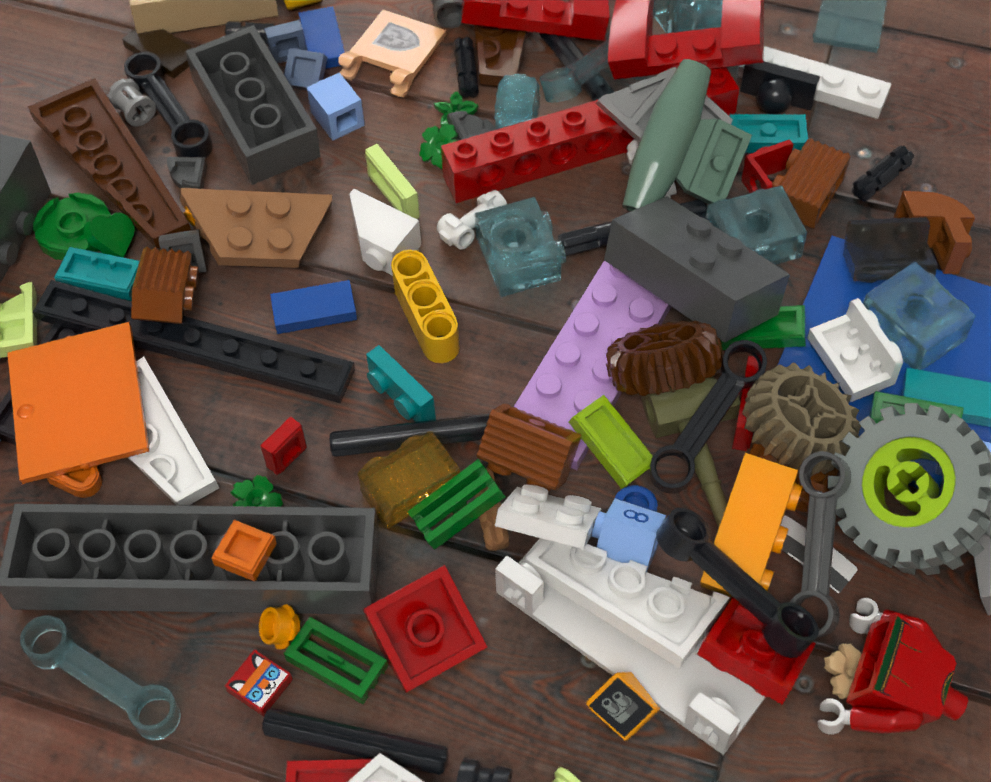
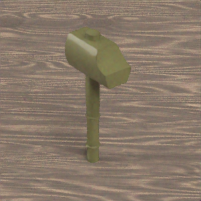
[641,377,740,532]

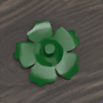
[419,123,459,170]
[230,475,283,507]

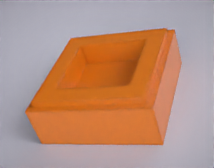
[211,520,277,582]

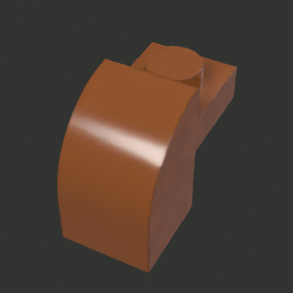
[892,191,975,274]

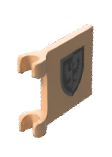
[338,10,446,97]

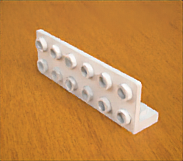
[495,538,766,755]

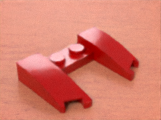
[461,0,610,41]
[608,0,764,79]

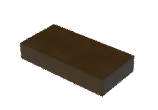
[122,29,192,79]

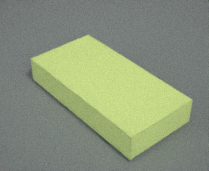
[365,144,420,219]

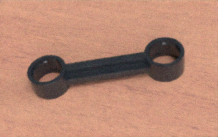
[124,52,213,159]
[649,340,767,494]
[656,508,819,658]

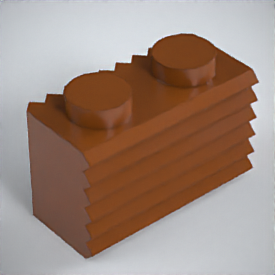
[771,138,851,229]
[131,246,199,324]
[476,404,582,491]

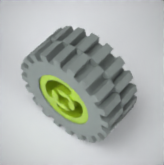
[828,403,991,575]

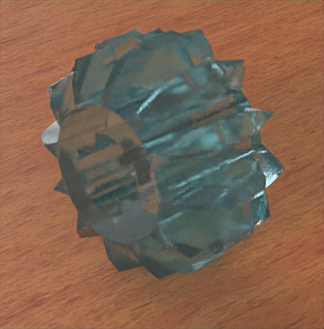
[494,74,541,129]

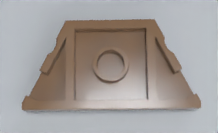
[180,188,332,268]

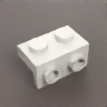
[807,298,903,402]

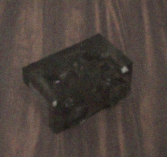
[843,217,938,283]

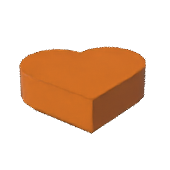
[47,465,102,498]

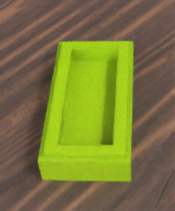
[569,395,653,489]

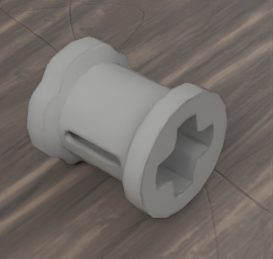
[108,79,156,127]

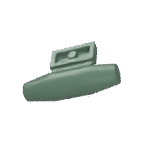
[622,59,752,212]

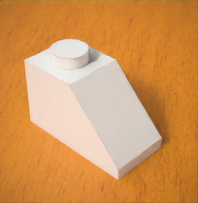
[349,189,421,275]

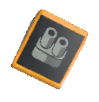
[586,672,660,741]

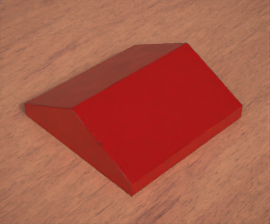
[362,565,487,692]

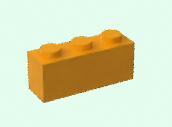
[700,453,803,598]

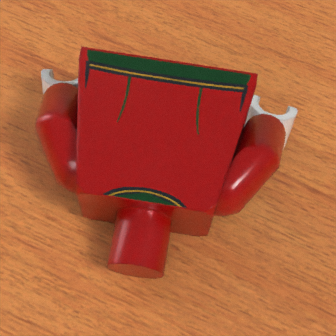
[818,598,968,734]

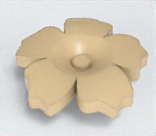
[824,643,861,699]

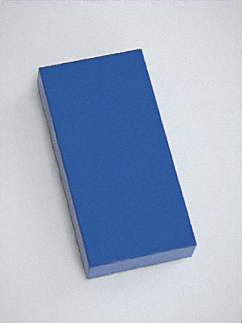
[299,6,344,69]
[270,280,357,334]

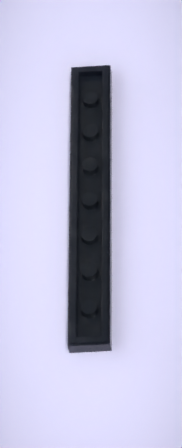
[33,280,355,403]

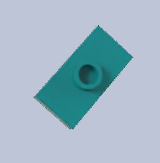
[54,247,140,301]

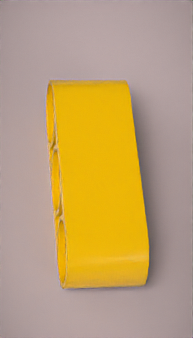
[391,249,460,363]

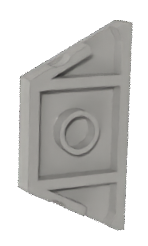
[595,67,732,143]

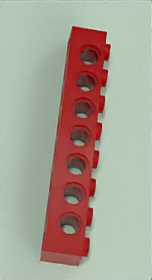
[441,67,740,204]

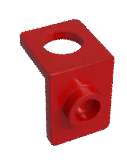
[741,139,794,210]

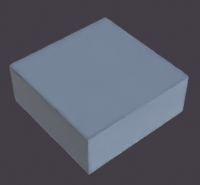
[264,20,307,63]
[284,48,327,90]

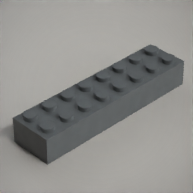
[0,504,380,614]

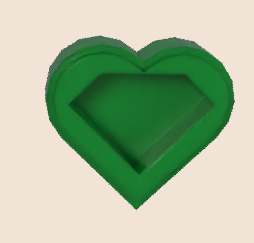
[83,212,135,257]

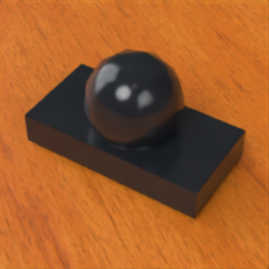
[740,61,820,114]

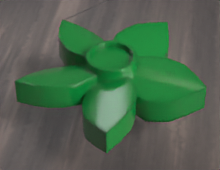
[434,91,478,126]

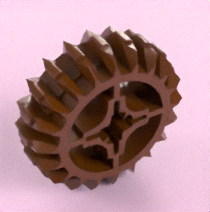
[606,320,722,396]

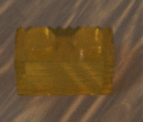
[357,431,460,529]

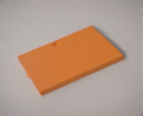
[7,322,150,484]

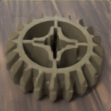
[742,362,861,477]

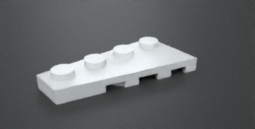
[127,357,219,506]
[525,539,730,669]

